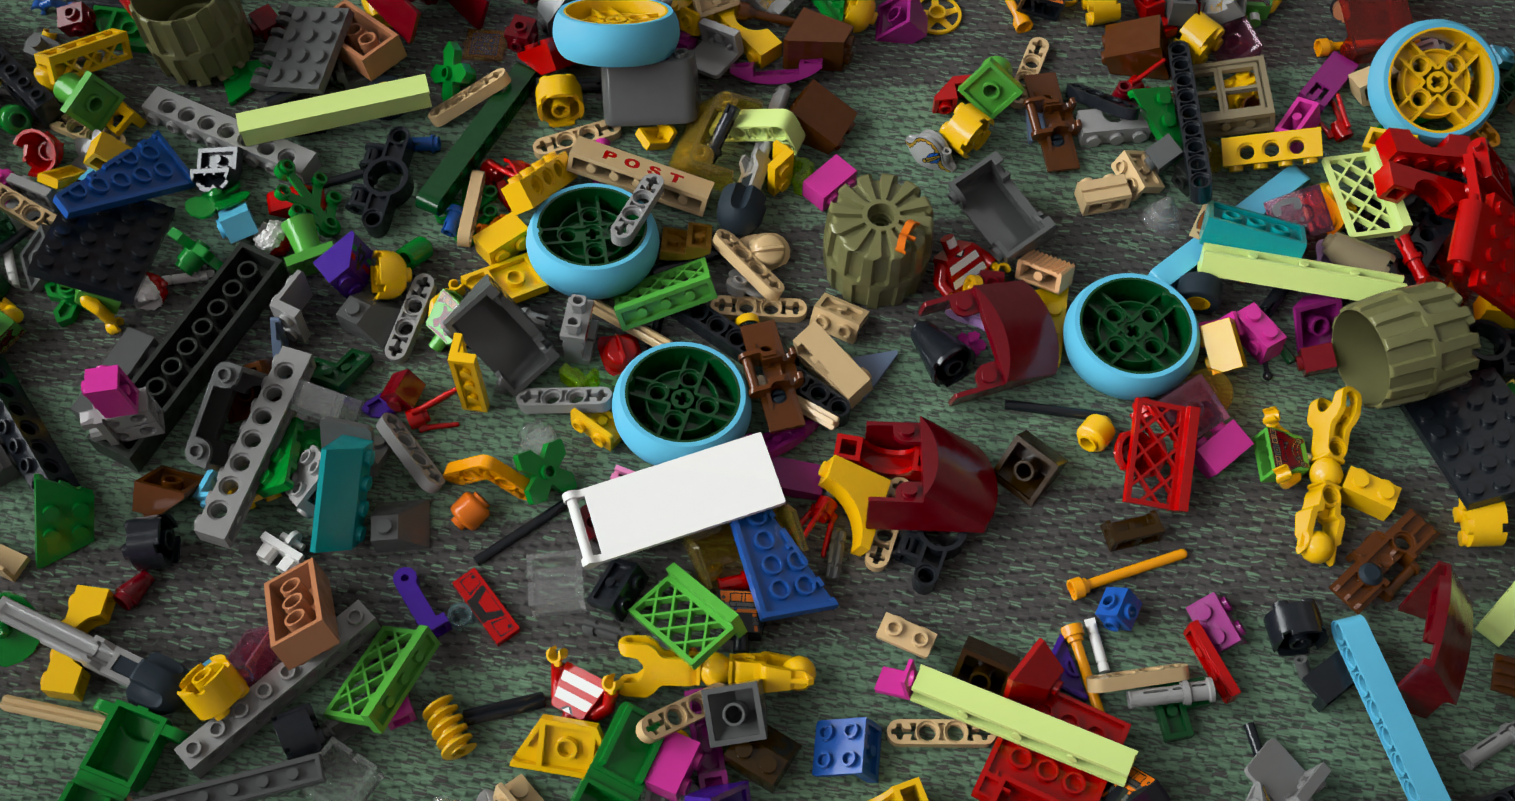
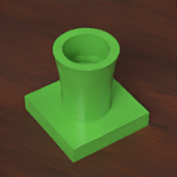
[957,56,1025,119]
[53,70,126,132]
[280,213,334,276]

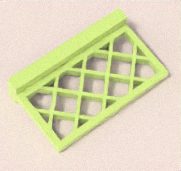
[1321,146,1413,240]

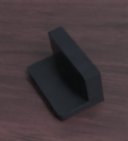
[1302,650,1355,712]

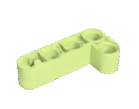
[709,109,806,157]
[1475,581,1515,647]

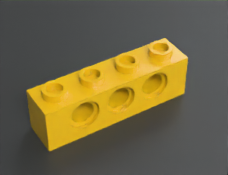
[1221,127,1323,173]
[501,151,578,216]

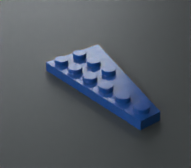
[53,130,196,219]
[729,509,839,622]

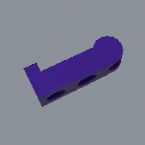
[393,567,452,638]

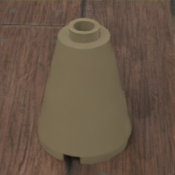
[1321,232,1396,273]

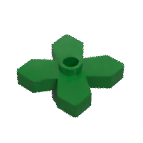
[430,41,476,101]
[167,227,223,277]
[44,282,93,327]
[513,439,577,505]

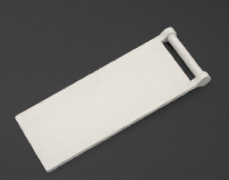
[562,432,786,570]

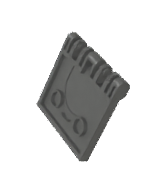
[250,4,355,94]

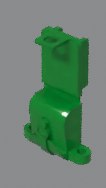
[58,698,189,801]
[570,702,665,801]

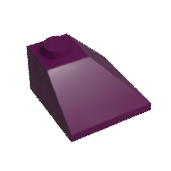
[875,0,928,44]
[1293,294,1342,353]

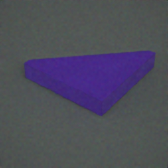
[1052,634,1088,703]

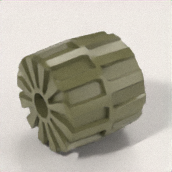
[129,0,254,87]
[823,173,934,309]
[1331,281,1481,409]

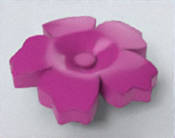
[957,331,987,357]

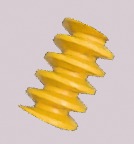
[422,694,477,760]

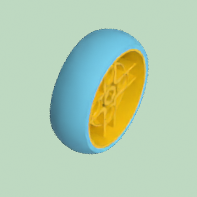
[552,0,680,67]
[1367,19,1500,147]

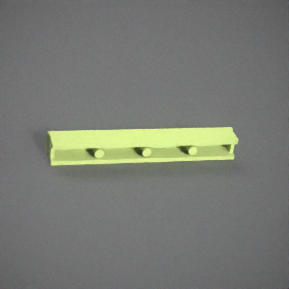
[236,74,432,146]
[1197,242,1408,301]
[910,664,1139,788]

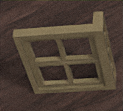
[1169,55,1275,139]

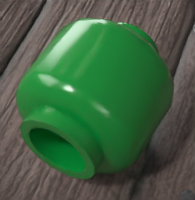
[0,104,33,136]

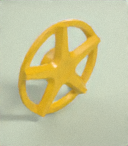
[920,0,962,35]

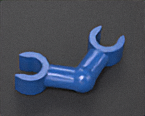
[31,0,72,15]

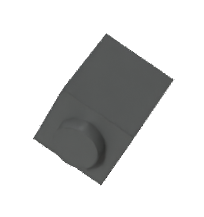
[1144,133,1183,174]

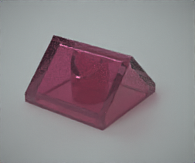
[1212,14,1264,61]
[227,625,278,688]

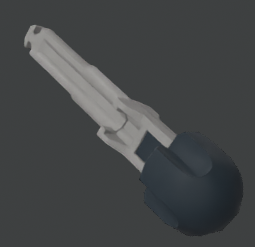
[717,83,791,237]
[0,596,189,715]

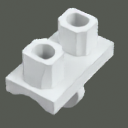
[256,530,306,573]

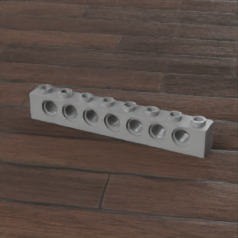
[141,86,321,184]
[194,346,316,549]
[174,599,381,779]

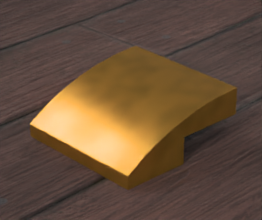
[660,222,713,260]

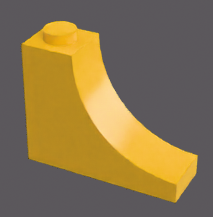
[818,455,891,557]

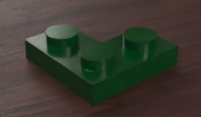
[309,348,374,393]
[1150,676,1212,743]

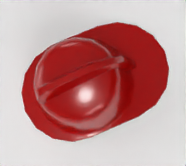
[597,333,641,376]

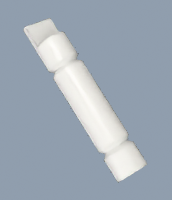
[3,248,20,288]
[162,269,216,285]
[1084,617,1110,673]

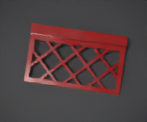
[1122,397,1200,513]

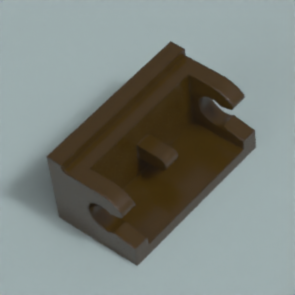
[1100,510,1165,552]

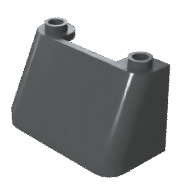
[601,48,701,127]
[947,150,1056,263]
[443,274,560,397]
[185,361,268,471]

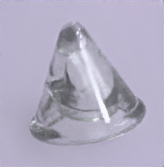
[1142,196,1183,235]

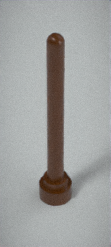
[737,1,796,27]

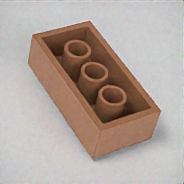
[333,0,407,82]
[264,557,340,670]

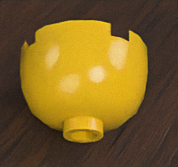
[843,0,878,33]
[370,250,412,300]

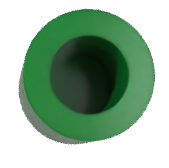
[396,236,433,270]

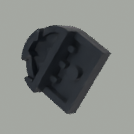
[190,146,244,193]

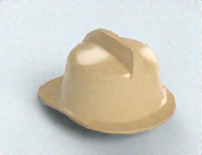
[739,233,790,271]

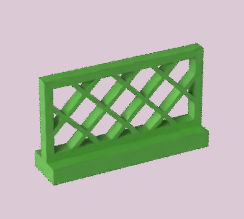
[614,257,718,332]
[628,562,748,670]
[323,625,441,734]

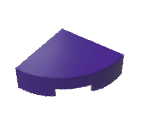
[359,393,396,418]

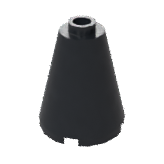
[910,321,976,387]

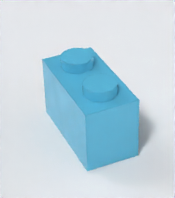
[216,201,259,244]

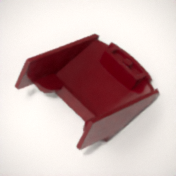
[366,0,490,43]
[918,280,1059,406]
[865,416,998,533]
[1397,561,1473,719]

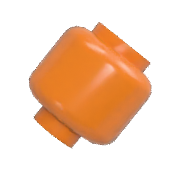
[450,491,491,531]

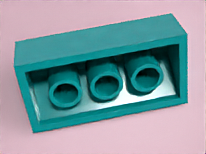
[1199,200,1307,258]
[310,434,375,553]

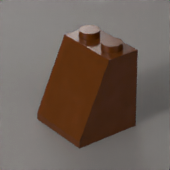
[783,7,855,71]
[1101,14,1169,80]
[788,79,858,155]

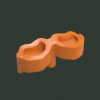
[895,219,920,255]

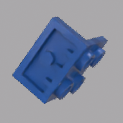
[812,717,882,783]

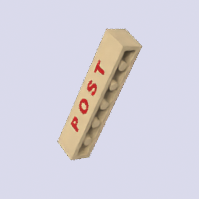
[566,136,715,217]

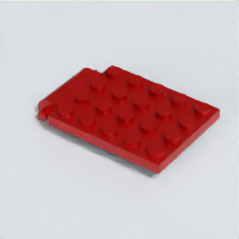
[1461,137,1514,206]
[1447,192,1515,320]
[971,692,1132,801]

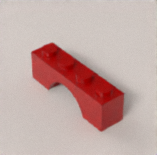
[1375,128,1471,173]
[1373,161,1468,221]
[834,433,922,482]

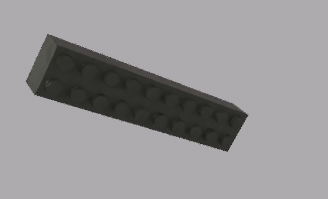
[86,241,289,473]

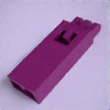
[1298,51,1359,115]
[771,456,823,501]

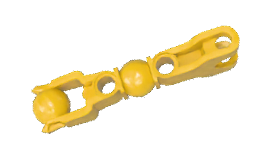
[1295,386,1362,567]
[618,635,816,698]

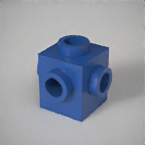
[1095,587,1143,632]

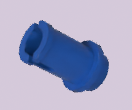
[412,134,441,153]
[441,204,463,237]

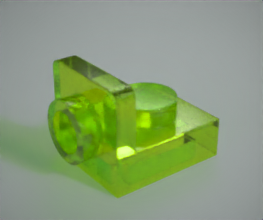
[791,155,815,197]
[559,363,600,398]

